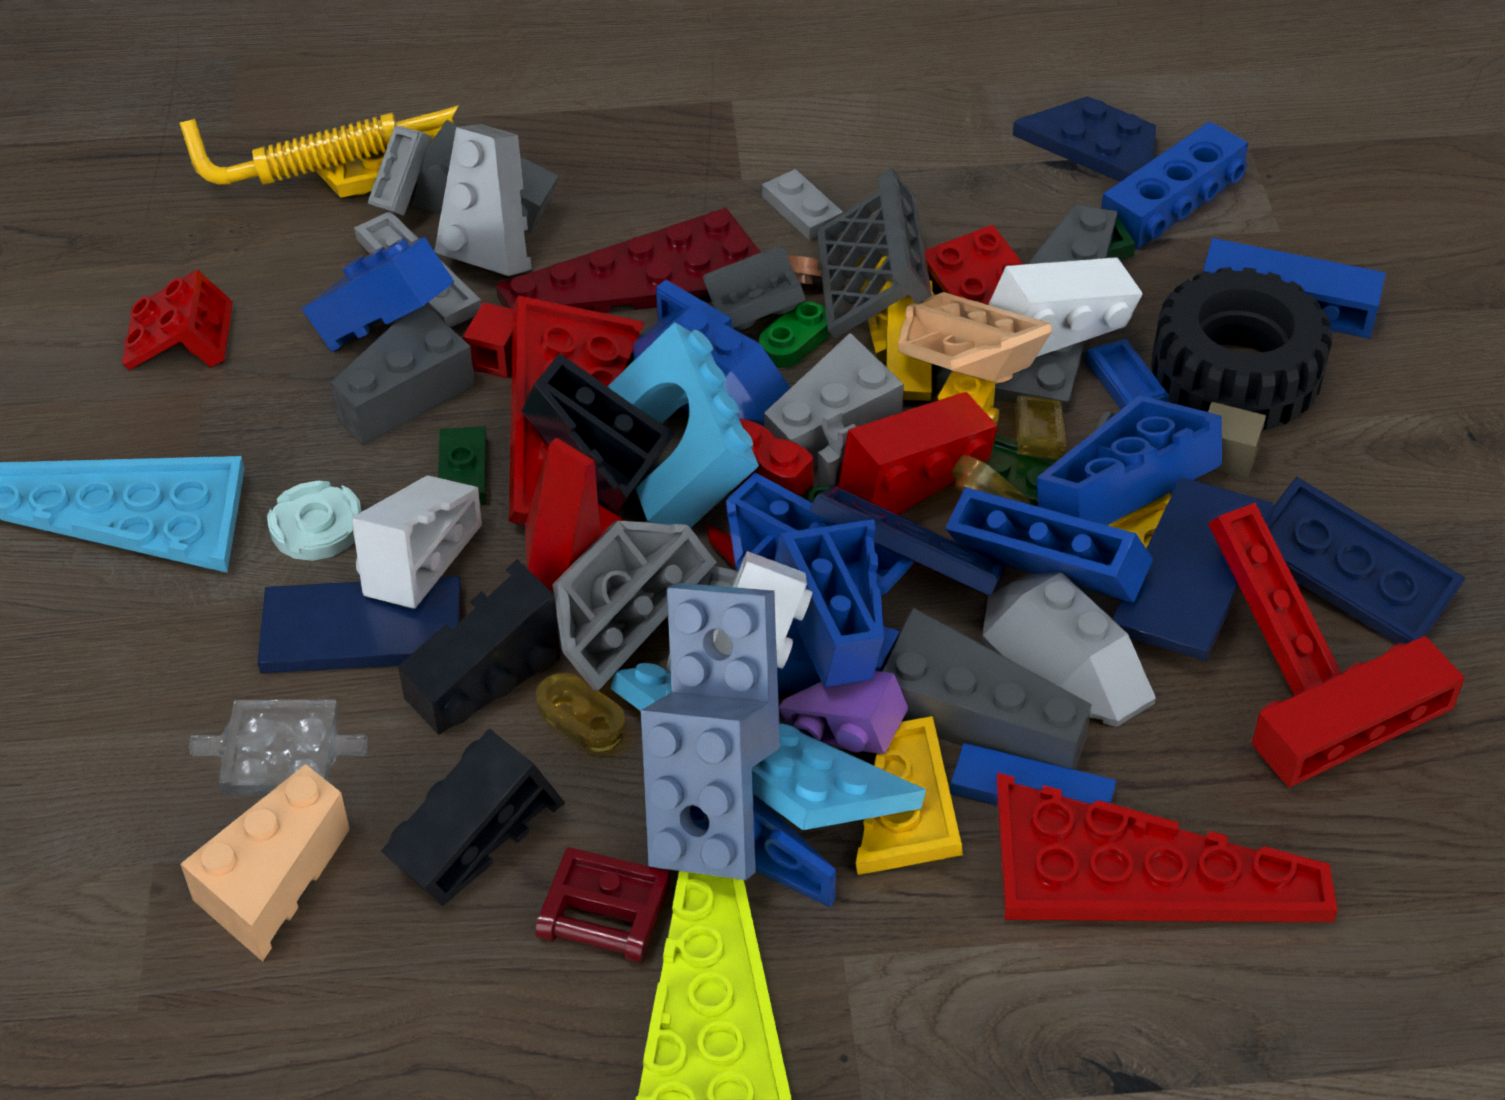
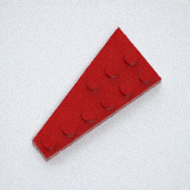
[508,295,645,525]
[996,772,1338,922]

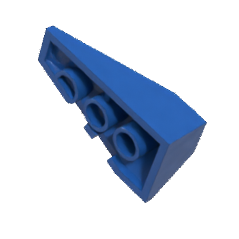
[643,767,836,908]

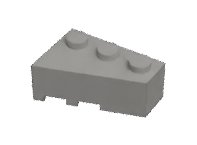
[434,124,532,276]
[764,333,904,467]

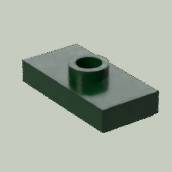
[438,426,487,504]

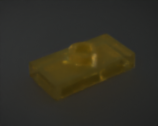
[1014,395,1067,460]

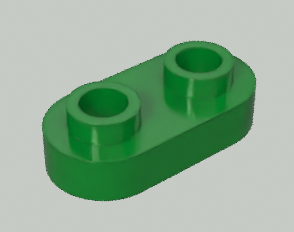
[759,301,830,368]

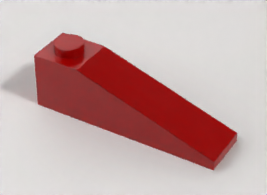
[525,438,601,623]

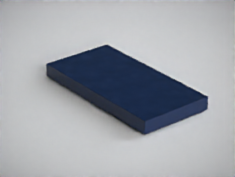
[1267,476,1466,644]
[1112,477,1273,661]
[810,486,1006,596]
[258,576,462,673]

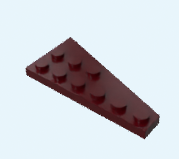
[496,208,761,313]

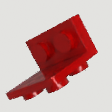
[925,224,1024,305]
[122,269,233,370]

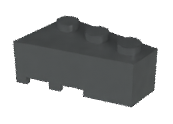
[411,120,559,234]
[331,305,475,446]

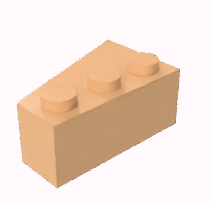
[180,764,350,962]

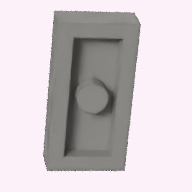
[762,169,844,241]

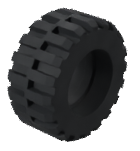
[1151,267,1332,431]

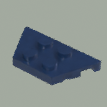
[1013,96,1156,182]

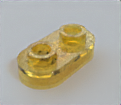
[951,455,1031,504]
[536,673,626,752]

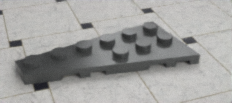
[936,204,1117,413]

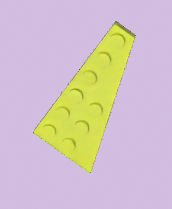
[636,871,792,1100]

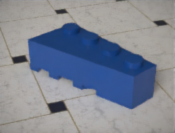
[1037,395,1222,525]

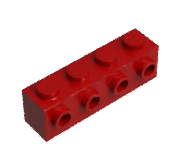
[1251,636,1465,788]

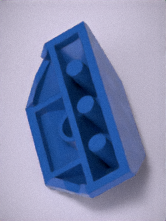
[633,306,790,427]
[726,473,914,595]

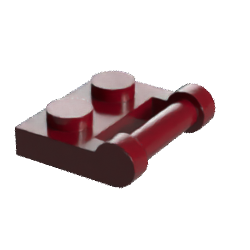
[536,847,670,964]

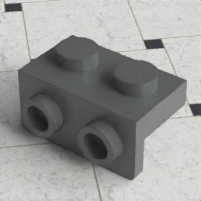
[703,245,806,330]

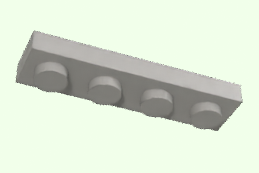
[354,211,481,328]

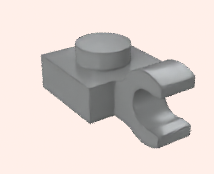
[817,410,857,487]

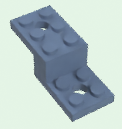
[641,583,780,880]

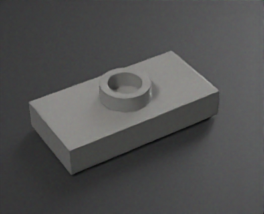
[368,125,432,216]

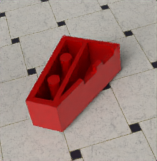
[839,392,998,515]

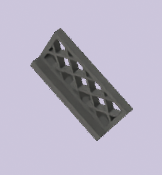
[817,168,932,339]

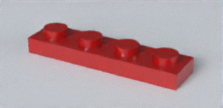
[1208,503,1342,696]

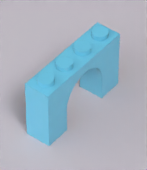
[607,322,759,528]

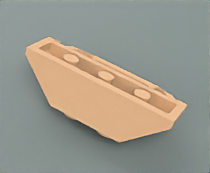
[898,292,1052,383]

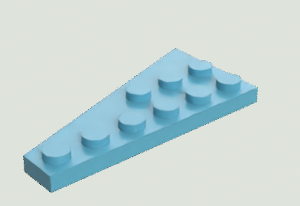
[0,456,245,573]
[611,663,926,830]

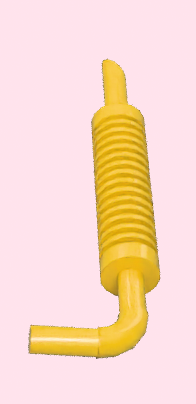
[179,105,459,185]

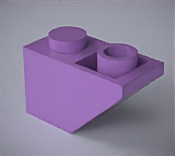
[779,671,908,754]

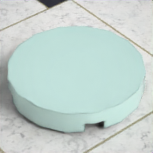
[267,480,362,561]

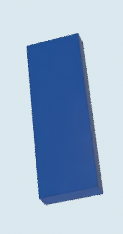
[950,743,1116,805]

